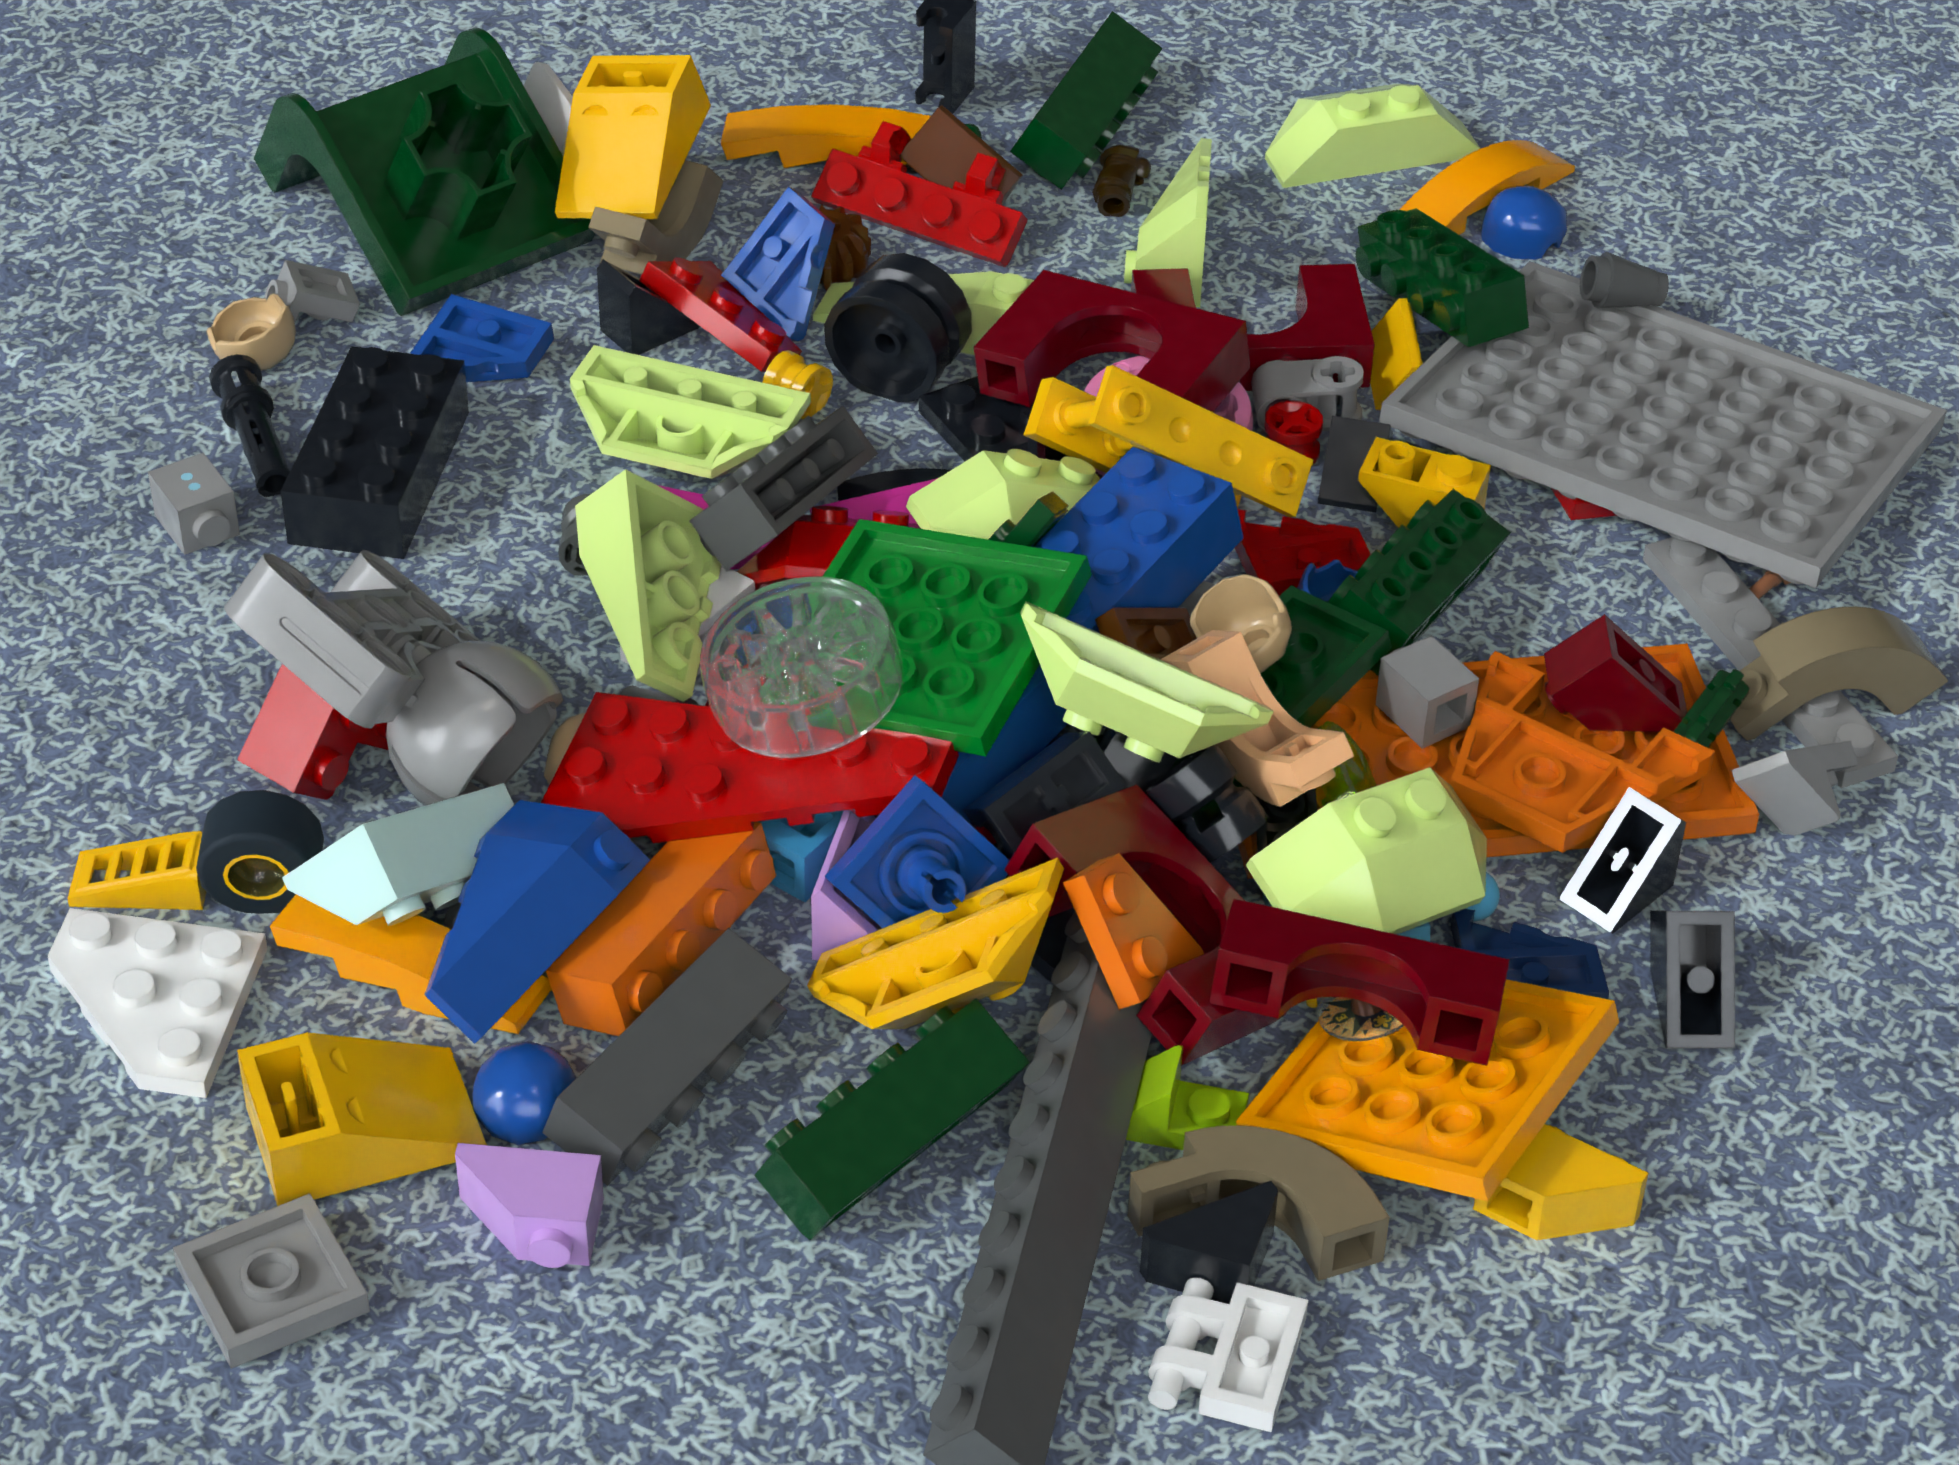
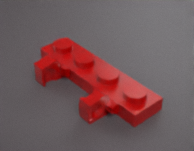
[811,121,1028,267]

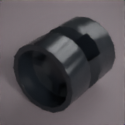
[1146,744,1270,863]

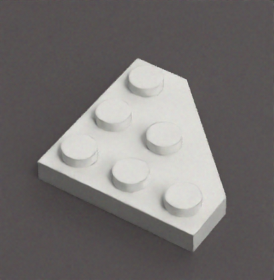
[48,908,267,1098]

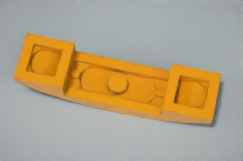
[1400,140,1575,235]

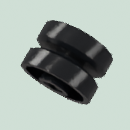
[824,253,972,402]

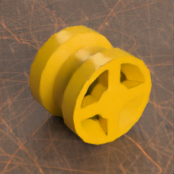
[762,350,833,419]

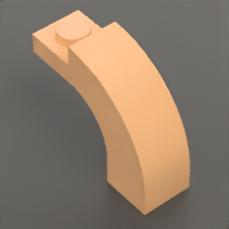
[1160,630,1354,807]

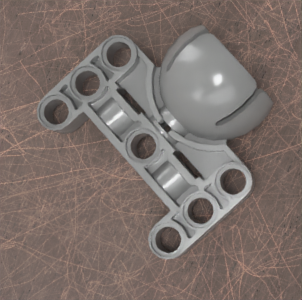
[224,550,563,806]

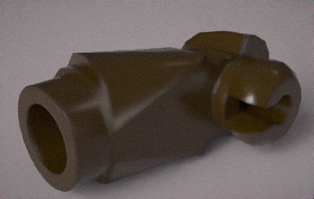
[1092,145,1151,217]

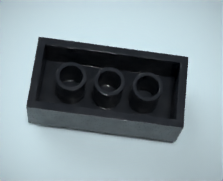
[281,346,469,559]

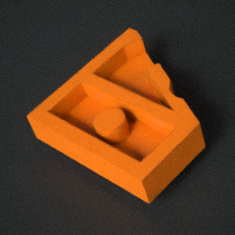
[1063,853,1204,1010]

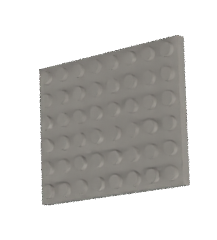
[1379,261,1947,588]

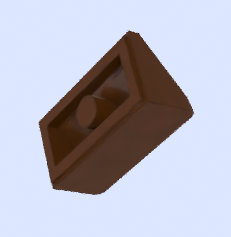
[900,105,1023,205]

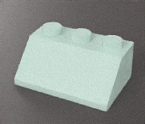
[282,783,514,926]

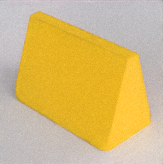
[1370,298,1423,410]

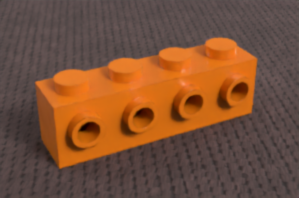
[546,822,777,1036]

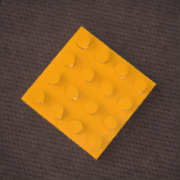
[1236,979,1619,1201]

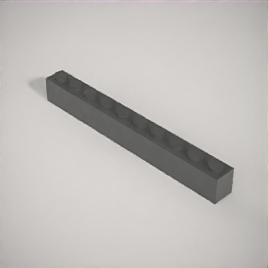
[923,911,1152,1465]

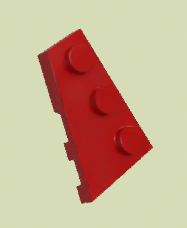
[639,257,802,372]

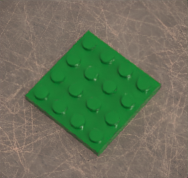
[747,519,1092,757]

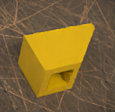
[1358,437,1491,528]
[1473,1124,1649,1240]

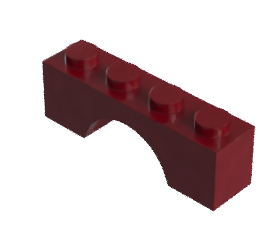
[1209,898,1510,1066]

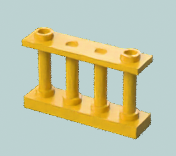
[1024,365,1313,517]

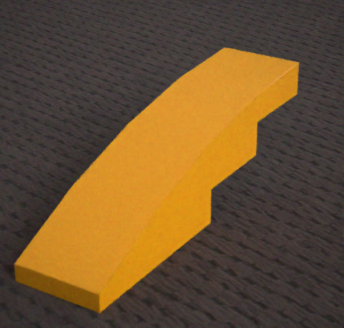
[721,104,931,168]
[270,894,552,1034]

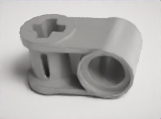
[1251,356,1364,433]

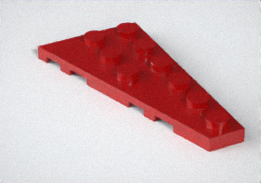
[541,692,959,843]

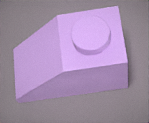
[455,1143,604,1268]

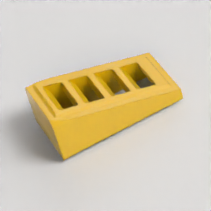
[67,831,207,910]

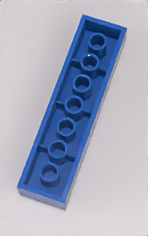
[873,447,1244,825]

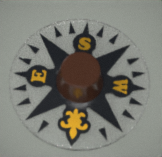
[1317,997,1404,1041]

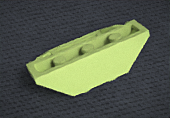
[1265,84,1481,188]
[570,345,811,479]
[906,449,1100,540]
[1020,601,1274,763]
[1246,767,1487,934]

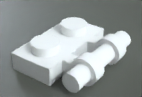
[1148,1278,1308,1432]

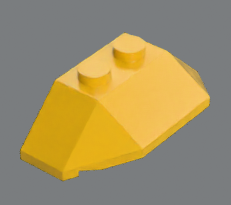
[807,857,1064,1029]

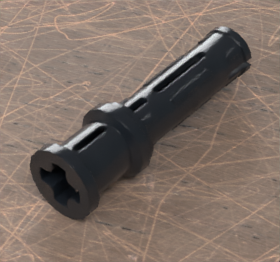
[209,354,291,497]

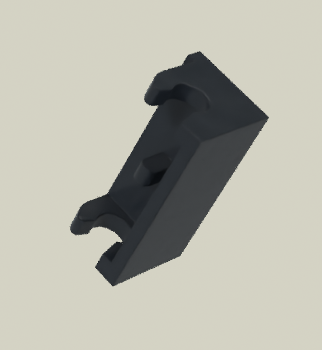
[915,0,976,114]
[963,731,1126,859]

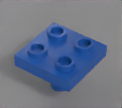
[824,775,1010,929]

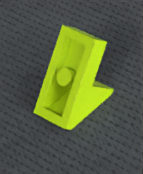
[1126,1045,1249,1150]

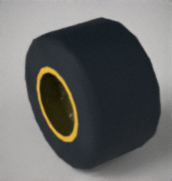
[196,790,324,914]

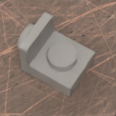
[265,260,360,322]

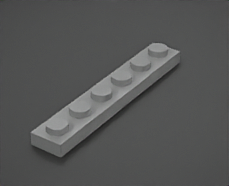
[1643,537,1898,788]

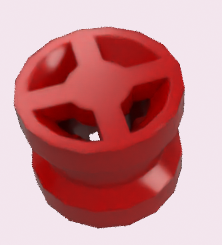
[1265,400,1323,465]

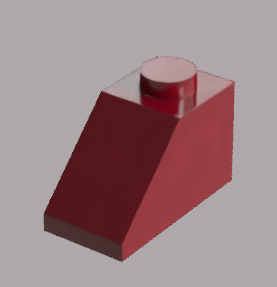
[1544,614,1687,732]

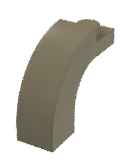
[588,160,723,276]
[1730,606,1948,740]
[1127,1125,1390,1281]

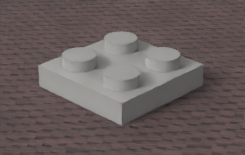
[173,1194,370,1369]

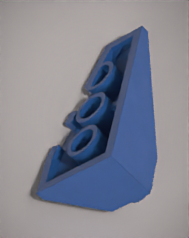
[424,800,650,1044]

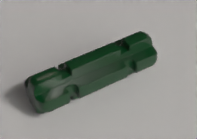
[1673,669,1750,748]

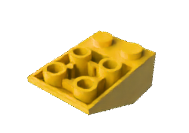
[555,55,711,219]
[237,1032,487,1206]

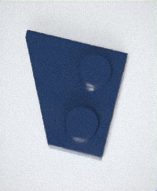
[1450,909,1609,999]

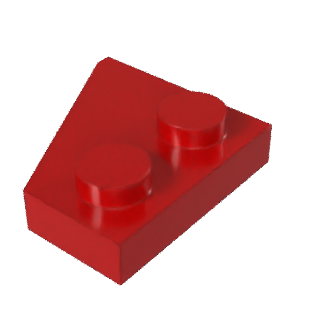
[1235,509,1371,596]

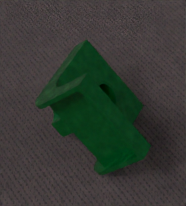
[254,28,596,316]

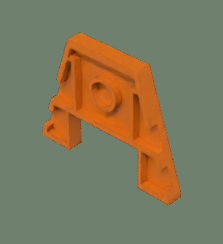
[1450,651,1715,853]

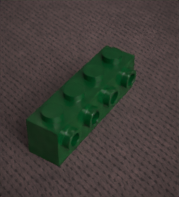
[1010,11,1163,190]
[1355,208,1529,347]
[1328,488,1511,676]
[754,998,1030,1240]

